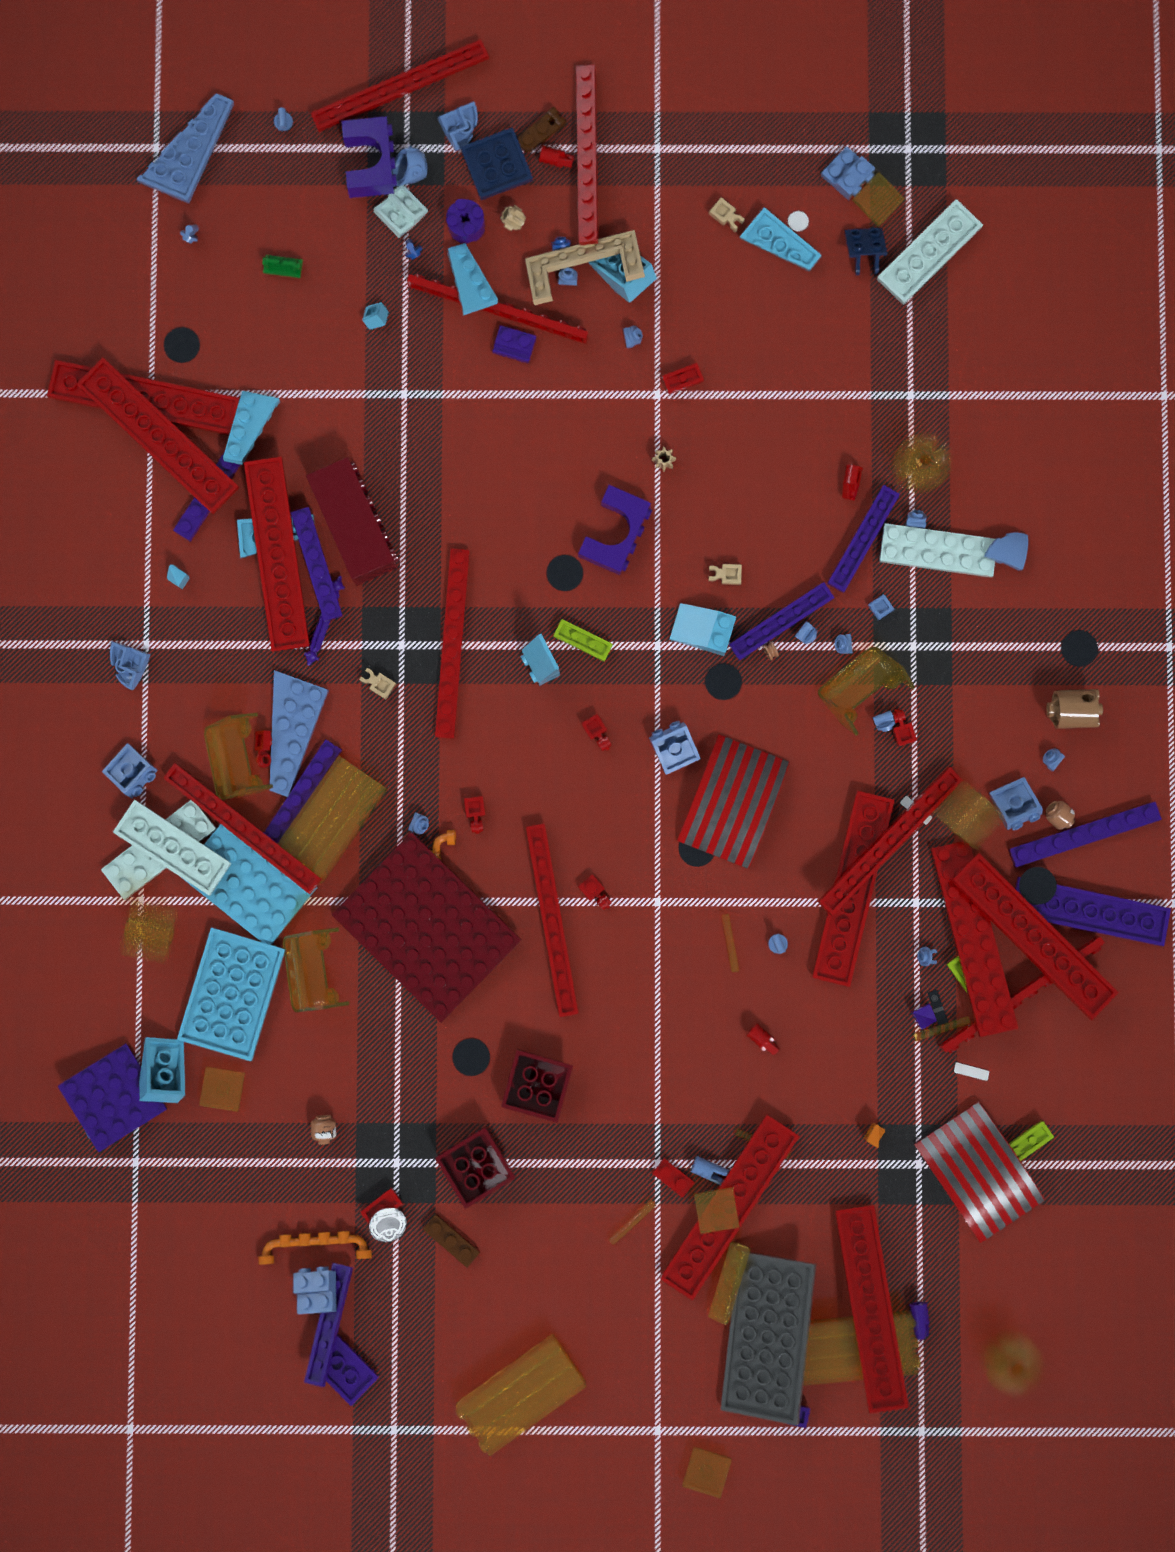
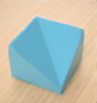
[362,302,388,329]
[167,564,190,589]

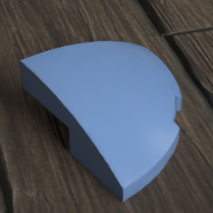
[438,102,477,151]
[984,532,1028,570]
[110,641,151,690]

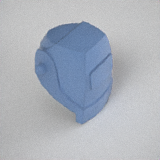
[392,146,427,187]

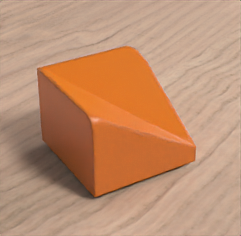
[863,1123,885,1148]

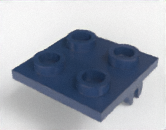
[845,228,887,276]

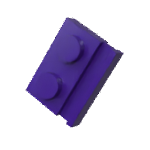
[492,326,536,364]

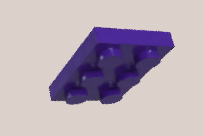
[326,1334,379,1406]

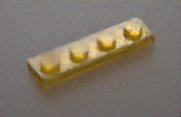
[708,1242,751,1325]

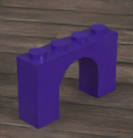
[342,116,397,198]
[578,485,652,575]

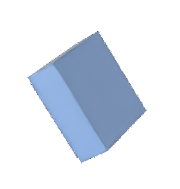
[868,594,895,621]

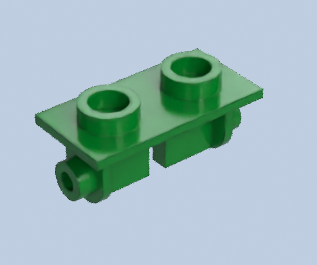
[262,255,303,278]

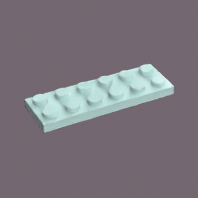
[877,199,983,305]
[879,523,995,578]
[101,800,217,900]
[113,800,232,896]

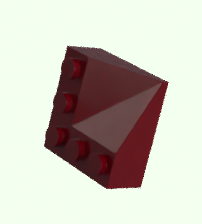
[501,1049,573,1123]
[435,1125,516,1209]

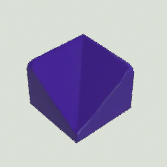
[911,1003,937,1030]

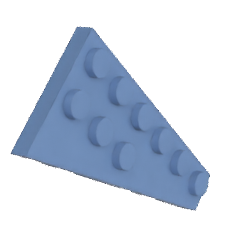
[136,93,234,203]
[270,670,329,797]

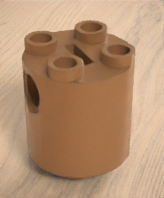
[1046,689,1103,729]

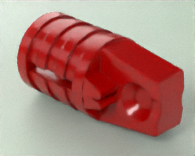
[539,145,574,167]
[842,465,863,501]
[746,1023,780,1055]

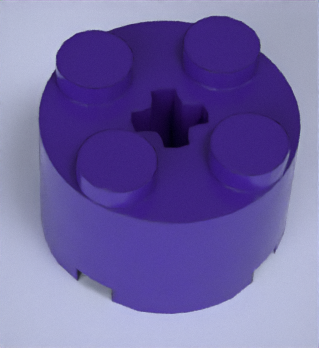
[446,199,485,244]

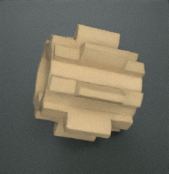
[501,206,526,231]
[652,447,676,472]

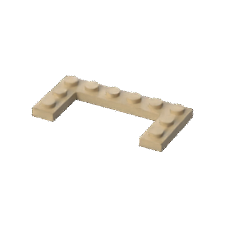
[525,230,645,305]

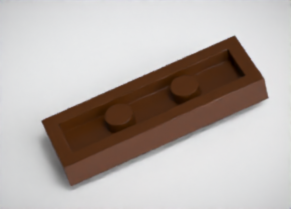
[423,1214,480,1268]

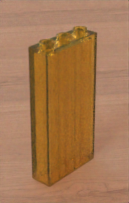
[278,756,388,884]
[803,1311,921,1386]
[455,1334,587,1456]

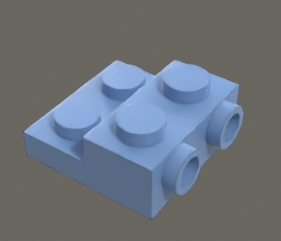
[821,146,875,200]
[649,721,701,775]
[102,743,158,799]
[989,777,1043,830]
[293,1267,336,1314]

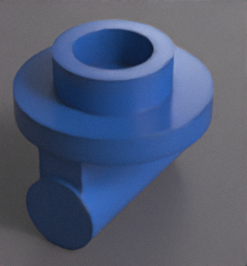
[552,237,571,251]
[405,239,423,259]

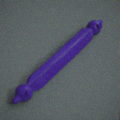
[304,576,345,666]

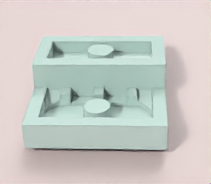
[374,185,428,238]

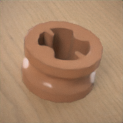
[763,641,779,661]

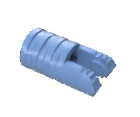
[691,1156,729,1185]

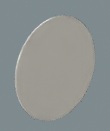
[788,211,809,231]

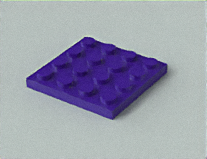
[58,1044,167,1153]

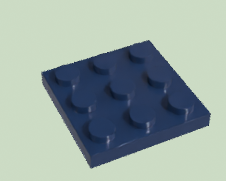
[460,127,533,200]

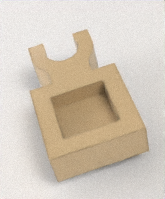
[709,198,744,232]
[708,564,742,585]
[359,668,396,699]

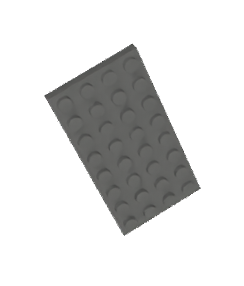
[721,1251,816,1426]

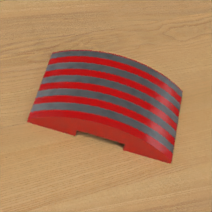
[677,735,790,869]
[914,1102,1045,1243]

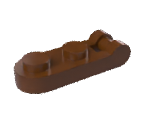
[518,107,567,152]

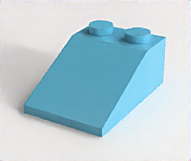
[589,254,657,303]
[669,603,736,656]
[520,634,560,686]
[139,1037,185,1103]

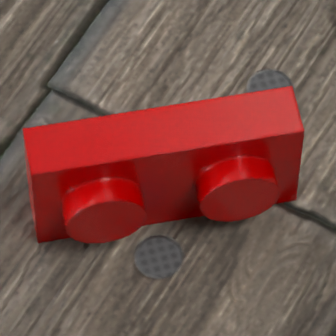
[662,363,704,395]
[652,1158,695,1198]
[360,1188,403,1224]

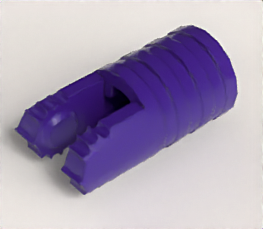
[910,1302,930,1341]

